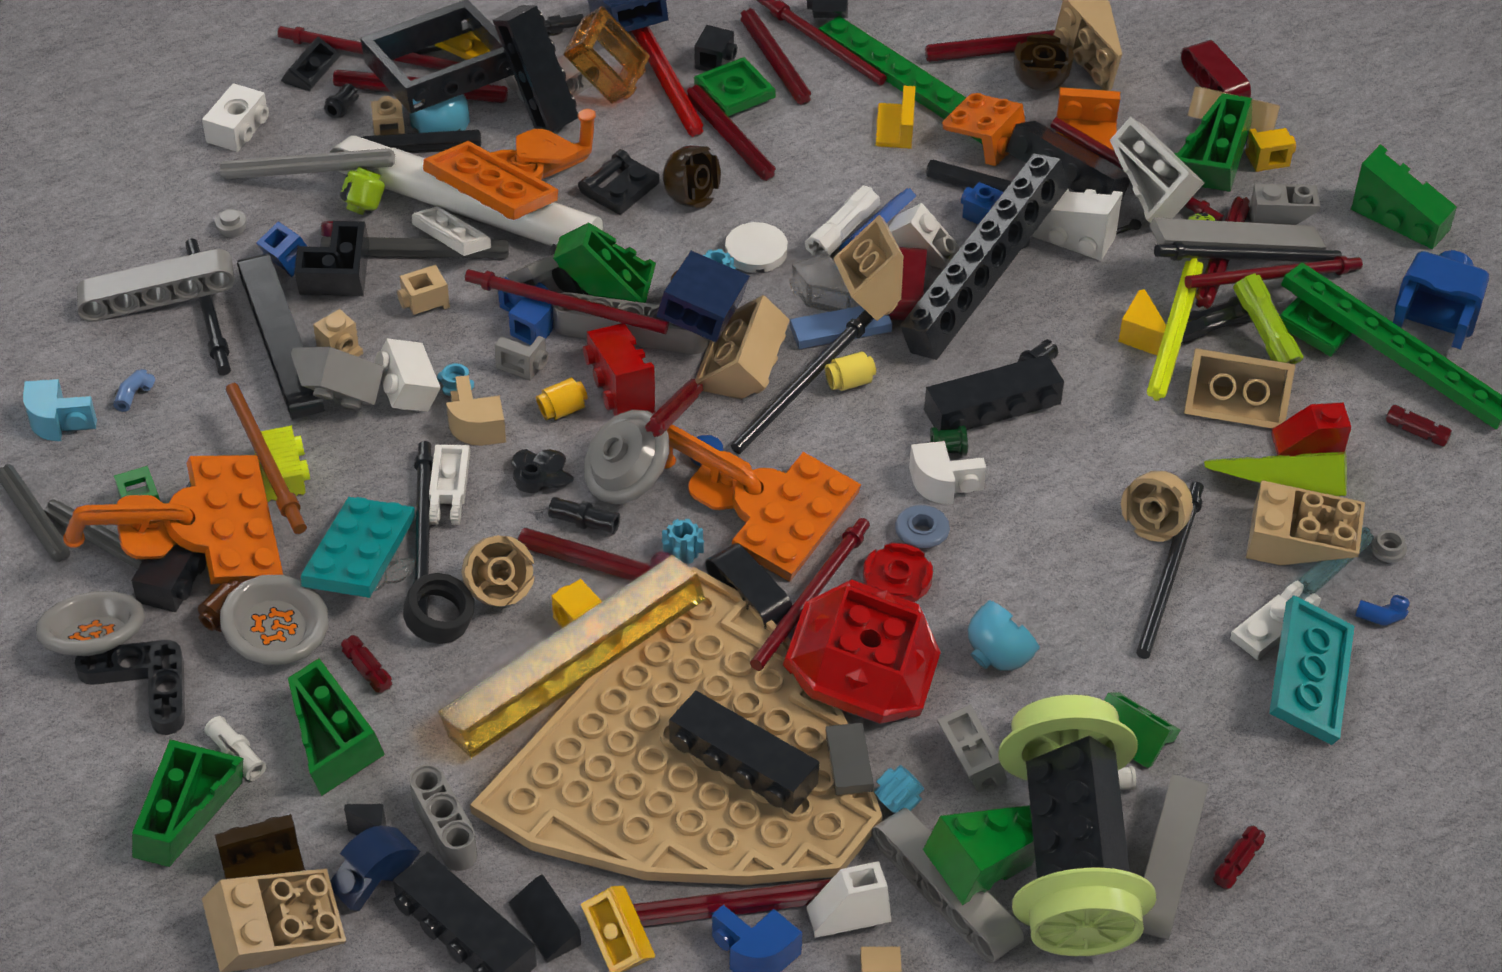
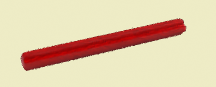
[632,26,704,137]

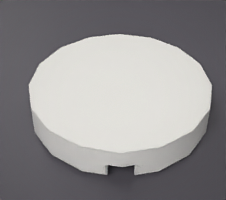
[725,222,788,273]

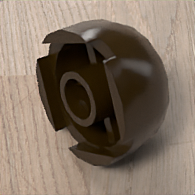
[1013,34,1074,91]
[663,146,721,208]

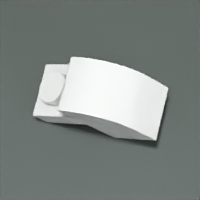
[909,441,986,504]

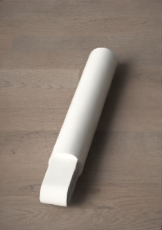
[329,136,603,246]

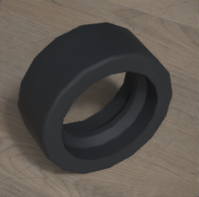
[403,573,474,644]

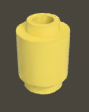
[825,351,876,391]

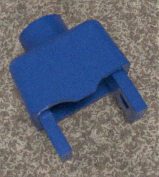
[1393,250,1489,350]

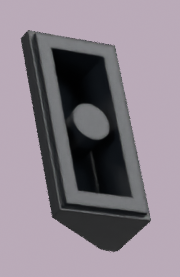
[281,36,341,91]
[509,874,581,963]

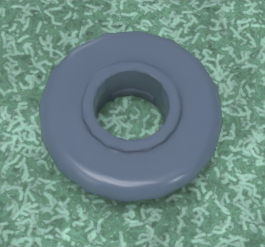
[895,505,950,548]

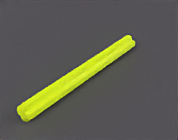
[1147,258,1204,401]

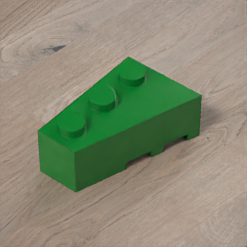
[1351,144,1457,249]
[553,222,656,303]

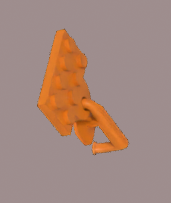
[423,109,596,220]
[664,425,861,582]
[63,455,283,584]

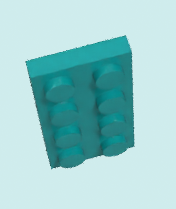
[301,497,415,598]
[1269,595,1355,745]

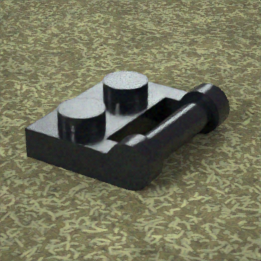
[578,149,660,215]

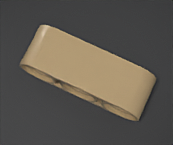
[1188,86,1280,132]

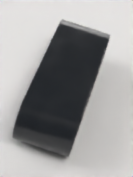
[705,543,793,629]

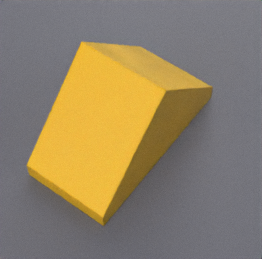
[1118,289,1166,356]

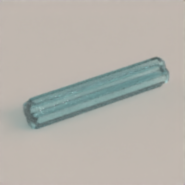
[1298,527,1374,595]

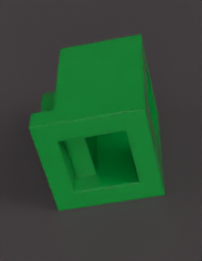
[114,465,160,500]

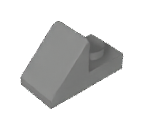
[506,254,559,293]

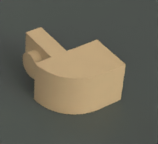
[446,375,506,446]

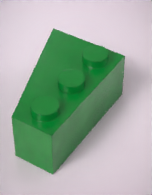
[1174,93,1252,192]
[288,658,385,796]
[132,739,244,867]
[923,805,1035,905]

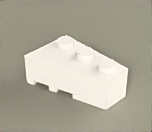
[1110,117,1204,223]
[1032,189,1123,261]

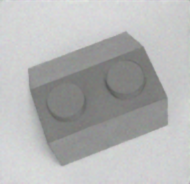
[291,347,384,410]

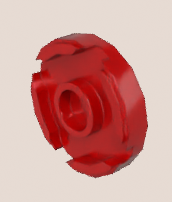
[863,543,933,602]

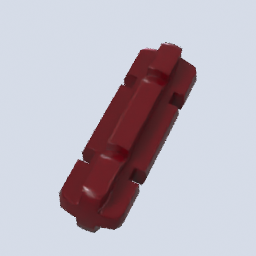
[1386,405,1452,447]
[341,635,392,693]
[1213,825,1266,890]

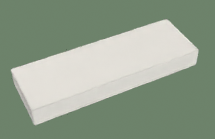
[412,206,491,256]

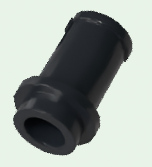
[324,84,359,118]
[1018,339,1059,362]

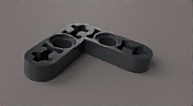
[74,640,185,735]

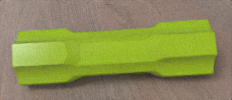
[1233,273,1304,364]

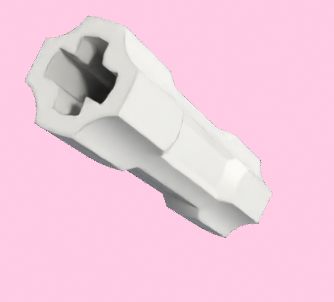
[805,185,880,261]

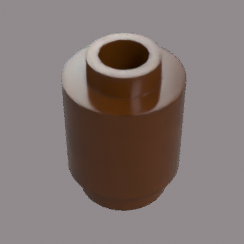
[198,580,241,632]

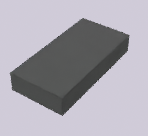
[825,723,874,795]

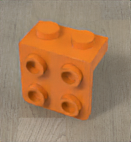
[942,93,1025,166]

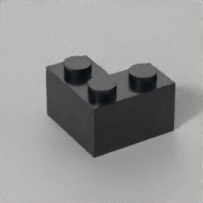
[294,221,370,296]

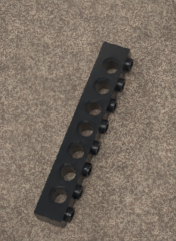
[900,153,1069,360]

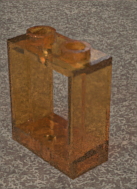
[563,6,650,104]

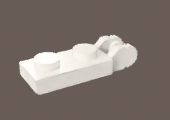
[429,445,470,525]
[1230,580,1321,660]

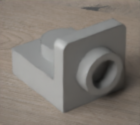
[495,336,548,381]

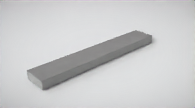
[1150,218,1326,250]

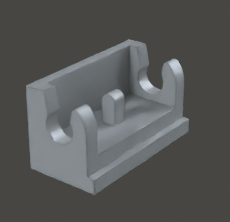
[937,704,1007,792]

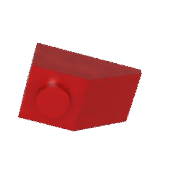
[1271,402,1352,457]

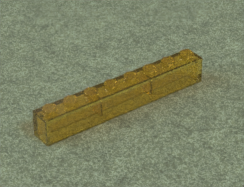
[438,555,706,758]

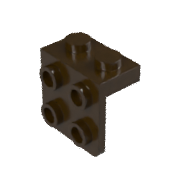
[215,814,305,879]

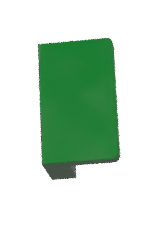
[1104,692,1181,768]

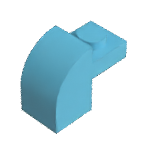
[23,379,97,441]

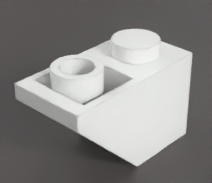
[888,203,960,269]
[806,861,892,938]

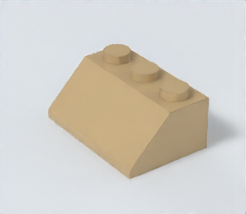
[833,215,904,321]
[695,295,790,399]
[1184,348,1296,428]

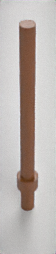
[225,383,307,534]

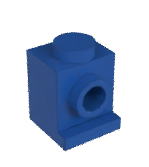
[961,182,1003,225]
[256,221,307,277]

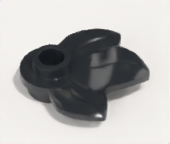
[511,449,574,493]

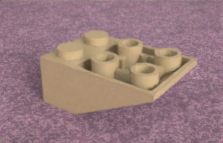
[1054,0,1122,91]
[1246,481,1365,566]
[202,869,346,972]

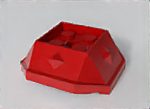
[783,579,941,724]

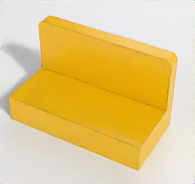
[876,86,915,149]

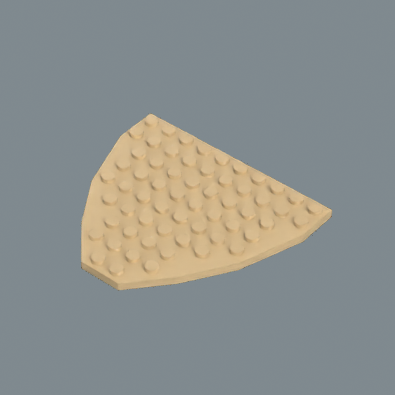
[470,566,882,885]

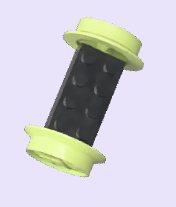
[998,695,1156,956]

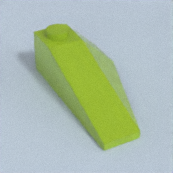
[1204,452,1347,497]

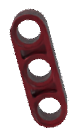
[1181,40,1251,97]
[889,247,927,321]

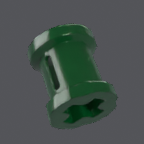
[930,425,968,456]

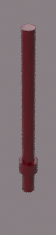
[756,0,887,86]

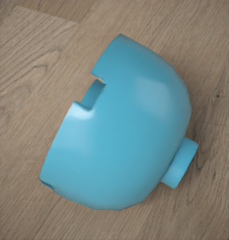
[410,94,470,133]
[968,600,1040,671]

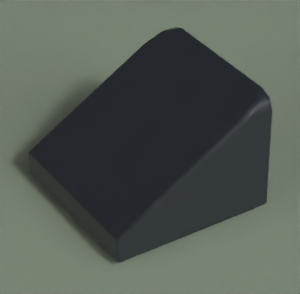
[344,804,387,835]

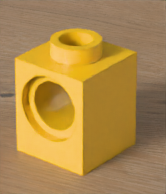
[551,579,607,644]

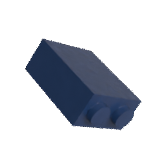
[588,0,669,35]
[656,250,750,342]

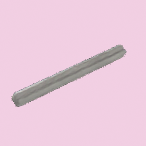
[220,148,395,179]

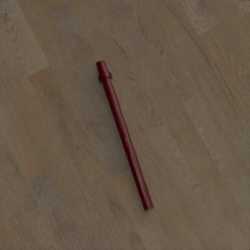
[277,26,460,70]
[1050,117,1224,221]
[1184,256,1363,289]
[465,269,669,335]
[750,518,870,671]

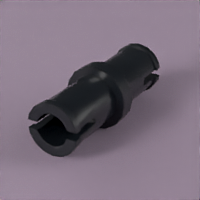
[548,496,621,534]

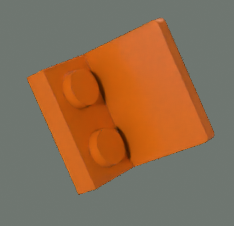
[1056,87,1120,158]

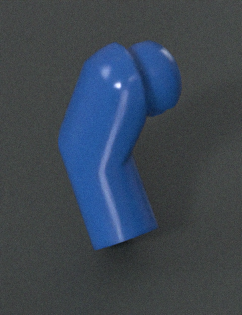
[1355,595,1410,626]

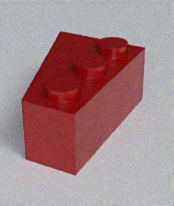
[583,323,655,416]

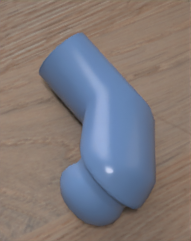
[113,369,155,412]

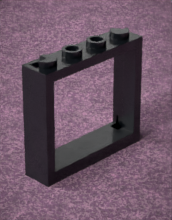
[360,0,513,114]

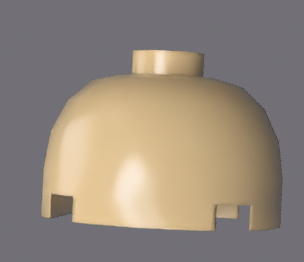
[1121,471,1193,542]
[461,535,534,607]

